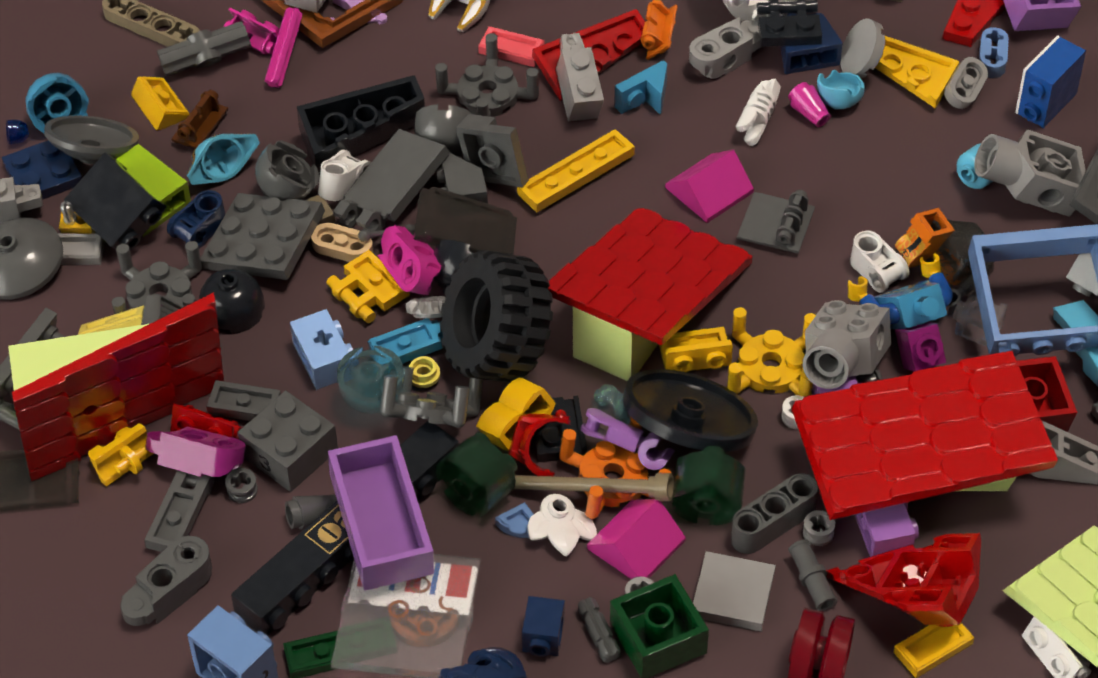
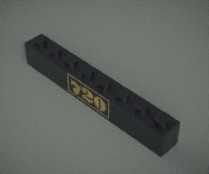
[231,420,460,635]

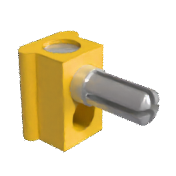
[59,201,95,234]

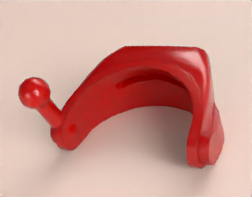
[509,409,571,476]

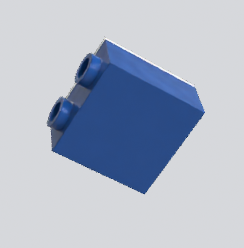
[1015,35,1086,128]

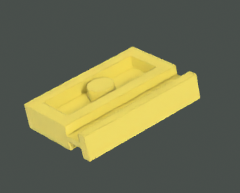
[78,305,144,335]

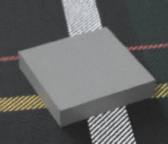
[693,551,776,632]

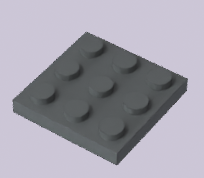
[201,193,325,280]

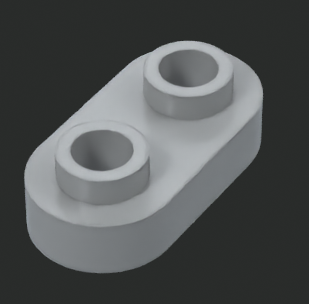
[944,57,988,109]

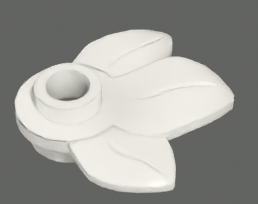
[527,494,597,556]

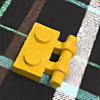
[326,250,410,323]

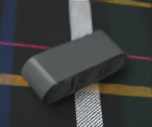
[731,473,818,554]

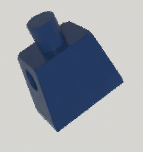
[780,13,843,74]

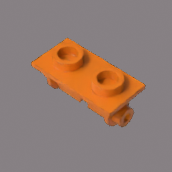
[640,0,678,60]

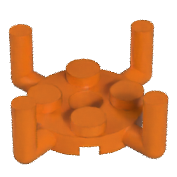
[559,417,672,519]

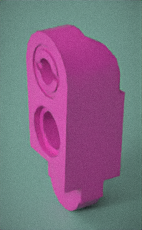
[378,225,441,295]

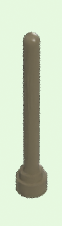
[509,473,674,501]

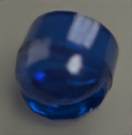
[6,119,29,145]

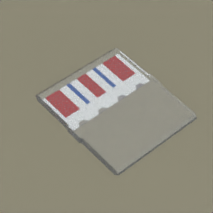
[331,554,481,678]

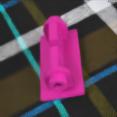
[224,7,280,55]

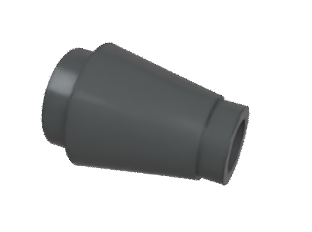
[285,494,337,530]

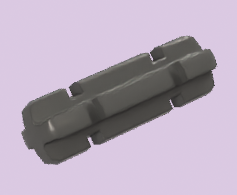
[578,597,620,663]

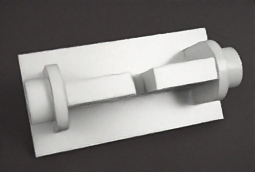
[1021,617,1091,678]

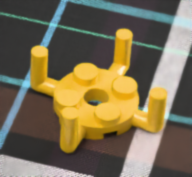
[727,307,816,397]

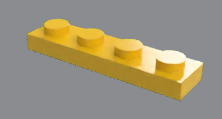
[517,129,635,213]

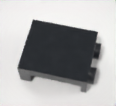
[64,153,167,250]

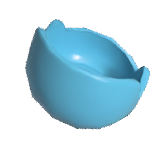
[817,70,865,109]

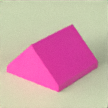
[665,150,754,223]
[587,499,686,579]

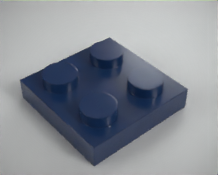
[2,140,82,200]

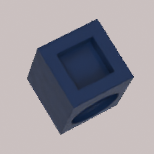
[522,596,565,657]

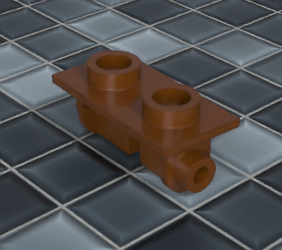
[171,90,228,149]

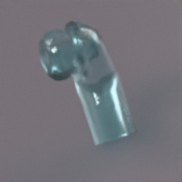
[594,384,631,424]

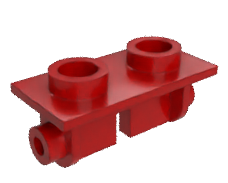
[170,403,243,439]

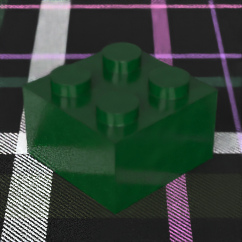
[610,574,709,678]

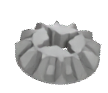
[406,296,446,318]

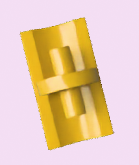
[88,423,154,487]

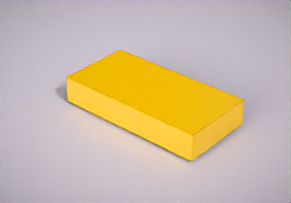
[893,623,975,678]

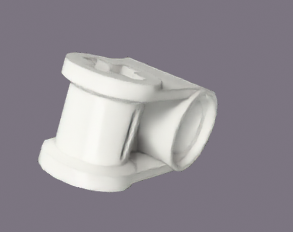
[318,149,371,201]
[850,231,910,293]

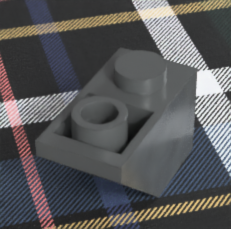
[435,153,488,218]

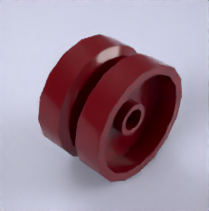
[788,608,856,678]

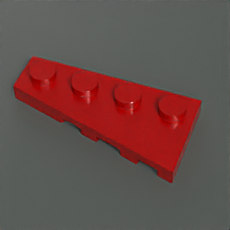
[942,0,1005,47]
[532,9,645,101]

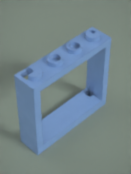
[968,224,1098,356]

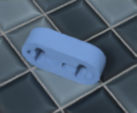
[979,27,1009,78]

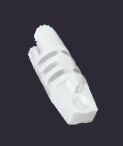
[736,79,781,147]

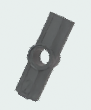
[157,21,251,77]

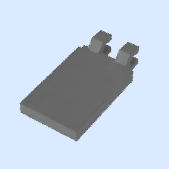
[333,129,450,239]

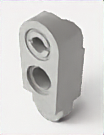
[689,17,761,79]

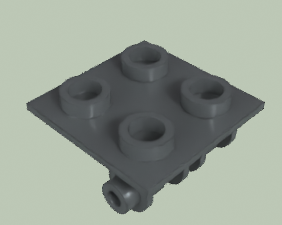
[737,189,815,254]

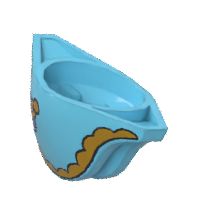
[186,134,260,185]

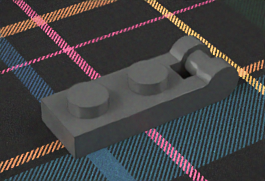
[144,470,215,552]

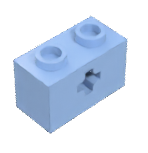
[290,309,356,390]

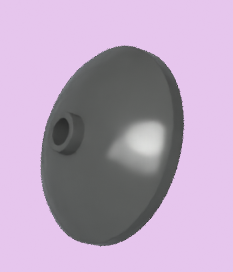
[44,115,139,164]
[0,218,64,300]

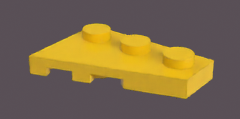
[875,36,960,108]

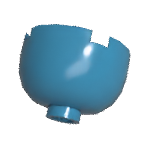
[25,73,89,133]

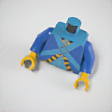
[847,253,953,329]

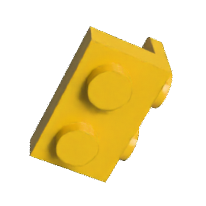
[659,326,733,372]

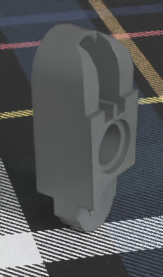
[120,536,212,626]

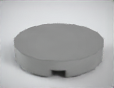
[840,18,885,78]

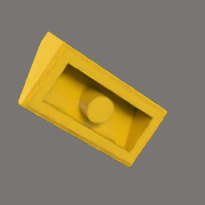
[131,76,189,130]

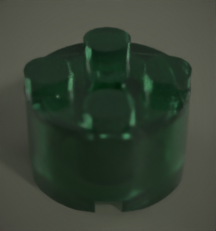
[436,432,517,517]
[672,446,746,525]

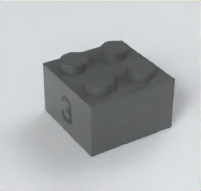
[237,390,338,492]

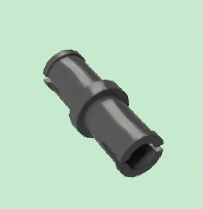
[788,540,838,611]

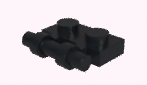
[756,0,822,47]

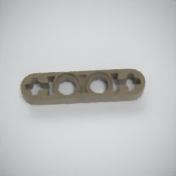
[102,0,200,47]

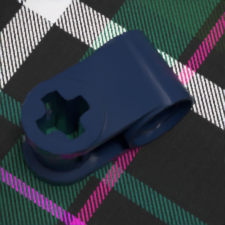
[167,190,225,249]

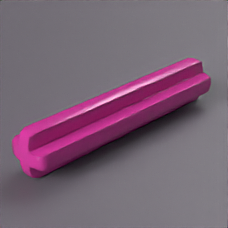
[265,7,302,88]

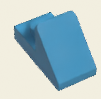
[614,60,667,114]

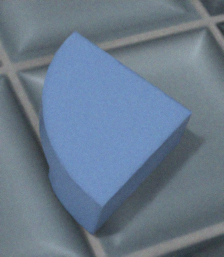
[495,502,534,538]

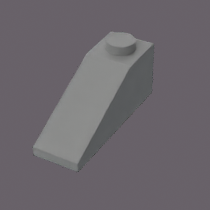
[1029,421,1098,485]

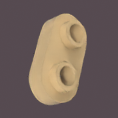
[311,223,373,262]

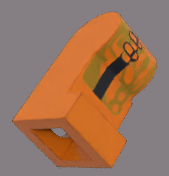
[895,208,955,268]

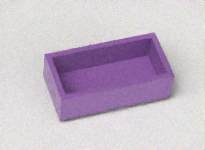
[328,435,434,591]

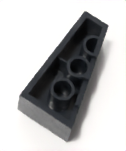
[297,75,425,175]

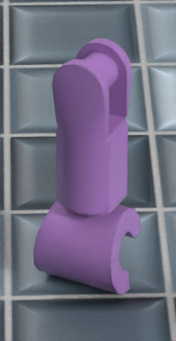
[580,408,675,470]

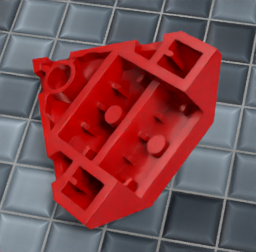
[826,533,981,627]

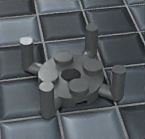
[435,33,539,117]
[112,241,202,314]
[380,366,483,428]

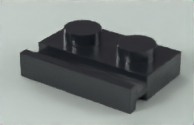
[534,395,587,462]

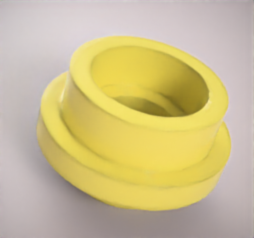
[409,356,440,388]

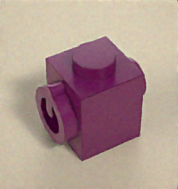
[895,322,947,371]

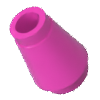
[788,82,831,127]

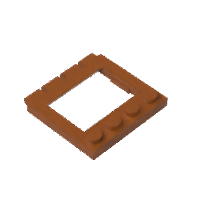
[262,0,403,48]

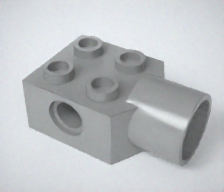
[974,129,1086,217]
[802,300,891,389]

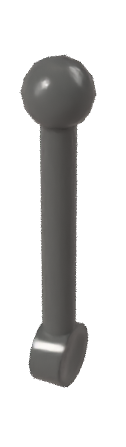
[358,224,417,242]

